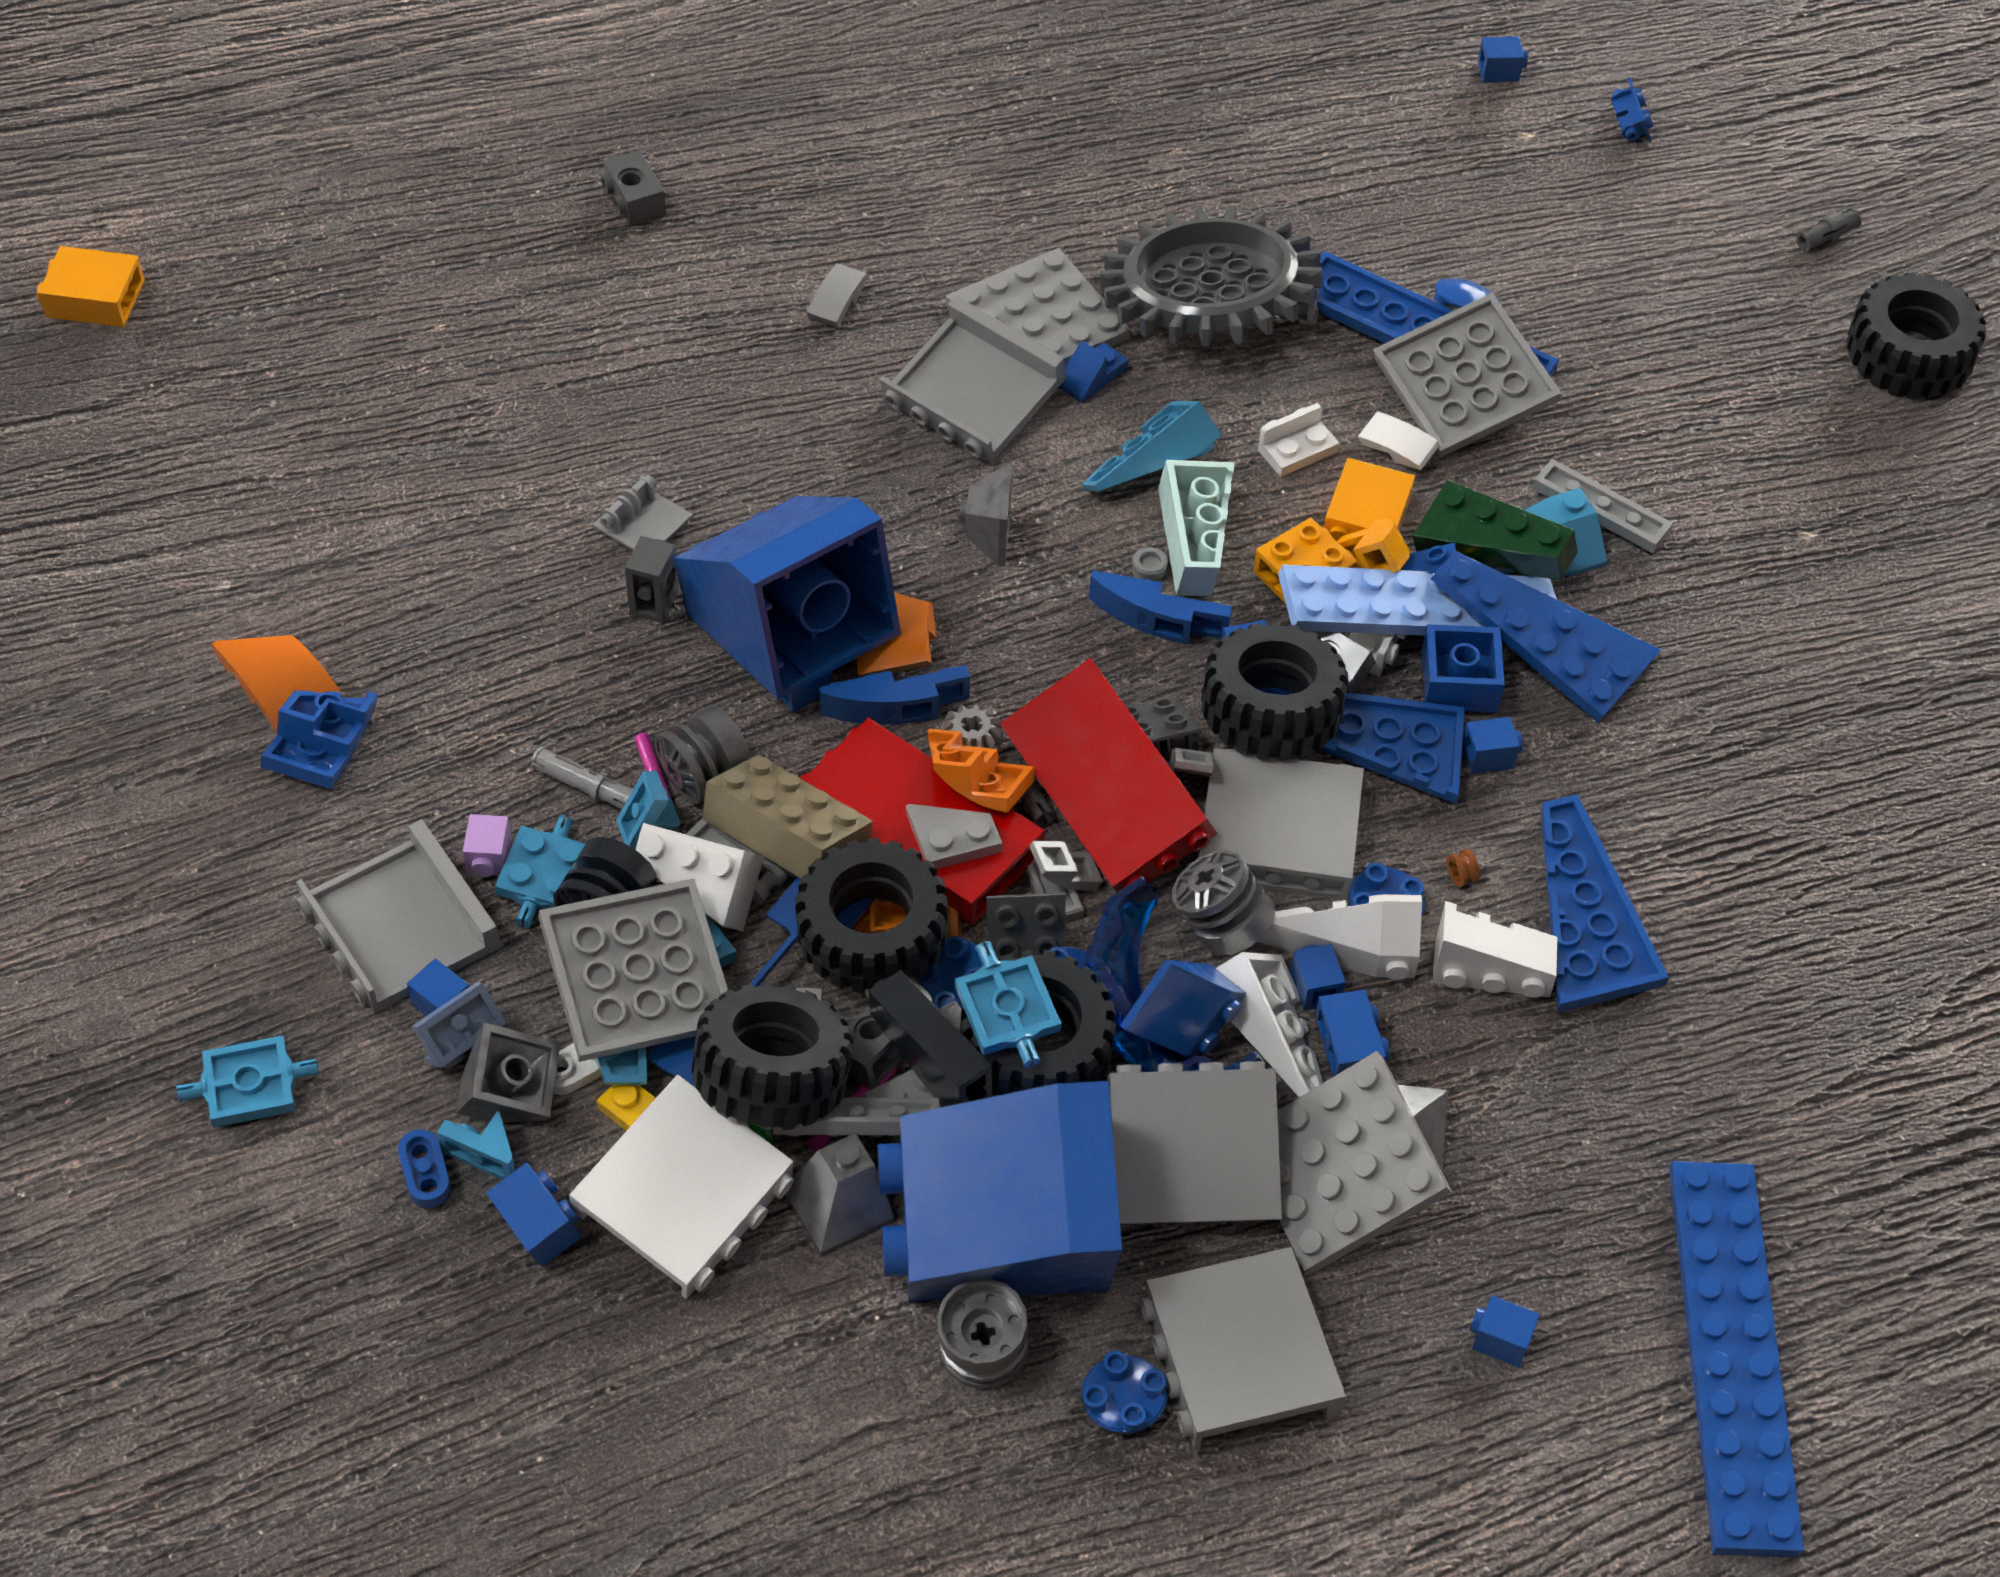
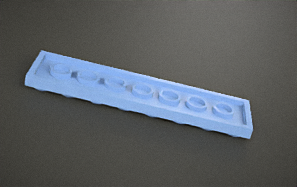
[1278,565,1556,636]

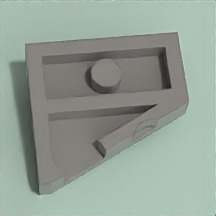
[906,804,1002,869]

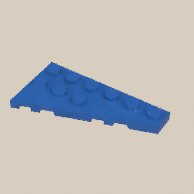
[1430,551,1661,722]
[1255,687,1465,804]
[1540,794,1669,1012]

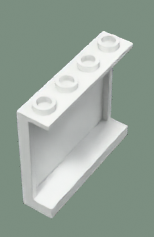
[569,1074,794,1299]

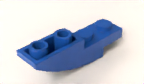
[1089,570,1232,645]
[819,665,970,725]

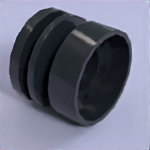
[553,837,657,907]

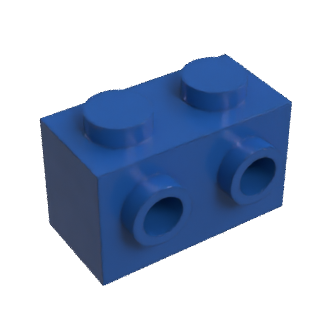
[1315,989,1390,1077]
[486,1162,583,1268]

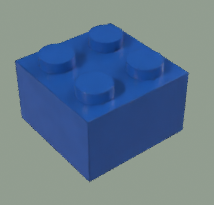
[1421,624,1505,712]

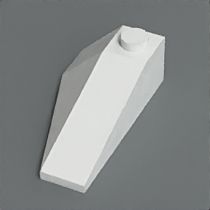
[1257,894,1422,980]
[1216,952,1323,1097]

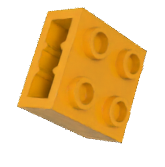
[1253,517,1358,604]

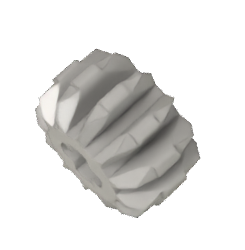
[940,703,1003,749]

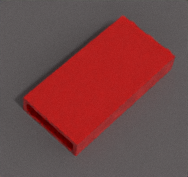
[999,658,1218,901]
[800,717,1045,926]

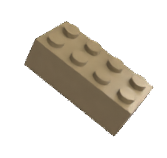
[702,754,873,878]

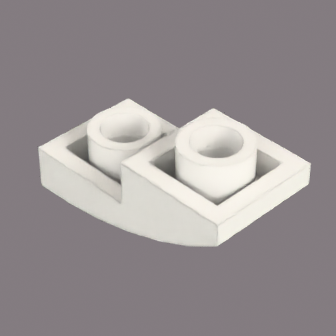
[1358,411,1440,470]

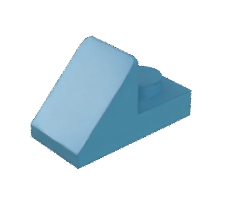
[616,771,680,849]
[437,1111,515,1180]

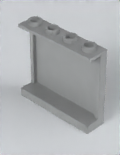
[880,296,1067,463]
[1198,748,1364,900]
[295,819,500,1013]
[1107,1061,1282,1224]
[1140,1247,1346,1451]

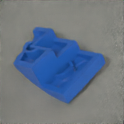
[260,691,378,789]

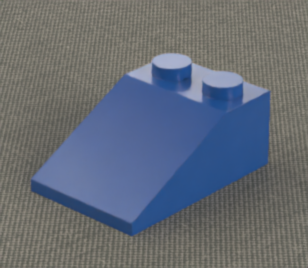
[1120,959,1246,1057]

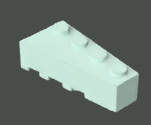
[1158,460,1235,596]

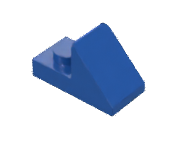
[1059,341,1129,403]

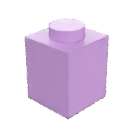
[462,814,512,877]

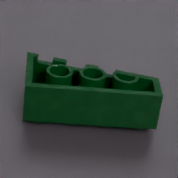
[1412,480,1578,580]

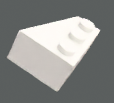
[636,823,764,931]
[1432,901,1557,998]

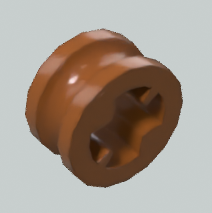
[1446,849,1480,888]

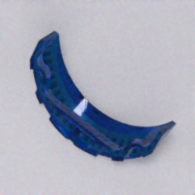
[1084,877,1269,1072]

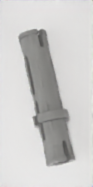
[530,746,633,809]

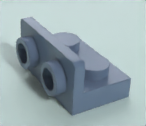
[411,982,507,1069]

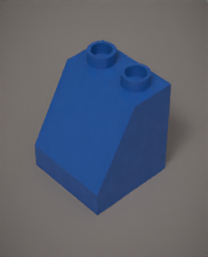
[674,496,901,699]
[878,1081,1122,1302]

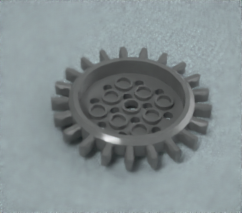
[1100,206,1322,346]

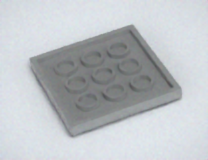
[946,248,1131,367]
[1373,293,1562,458]
[538,878,728,1062]
[1277,1051,1452,1275]

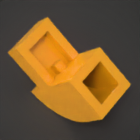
[1337,518,1410,573]

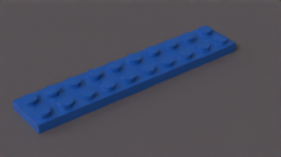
[1669,1161,1804,1558]

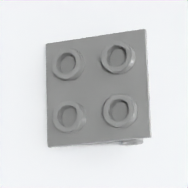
[593,475,693,551]

